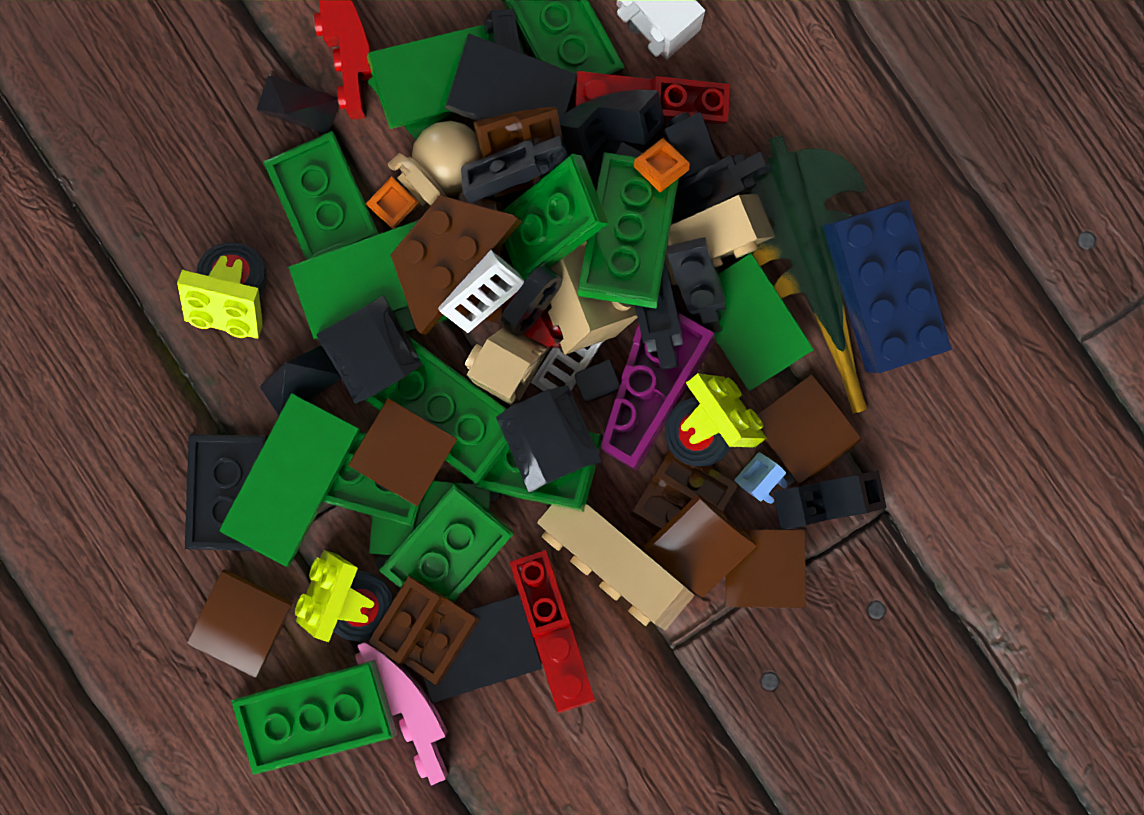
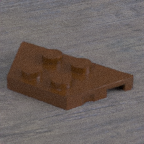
[390,195,523,334]

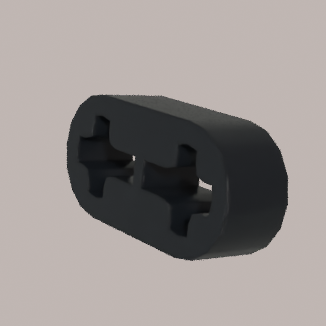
[501,265,562,336]

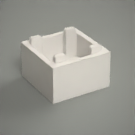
[616,0,705,60]

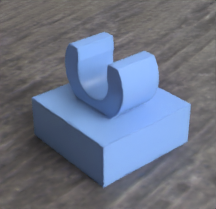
[734,452,788,504]

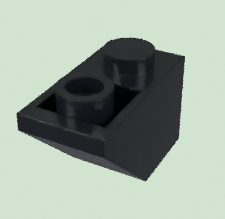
[663,112,718,182]

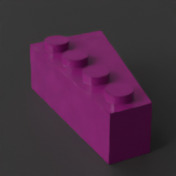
[600,313,716,472]

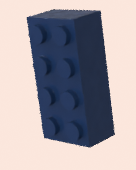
[822,200,952,373]

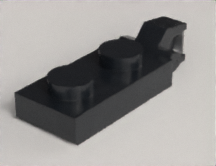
[461,136,570,203]
[674,152,774,222]
[667,237,726,333]
[635,258,684,370]

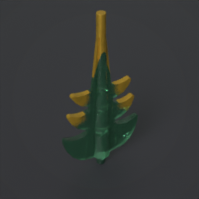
[745,135,867,414]

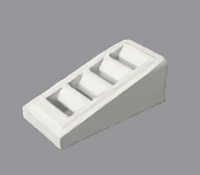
[438,250,525,333]
[531,335,604,391]

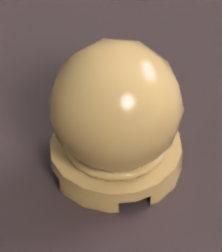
[388,121,482,206]

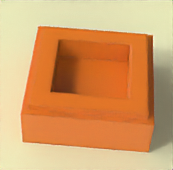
[634,138,690,192]
[366,176,420,229]

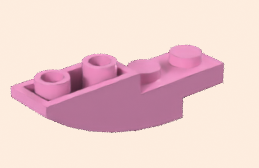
[355,640,448,785]

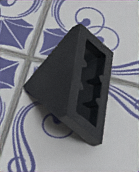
[256,75,339,134]
[260,345,342,416]

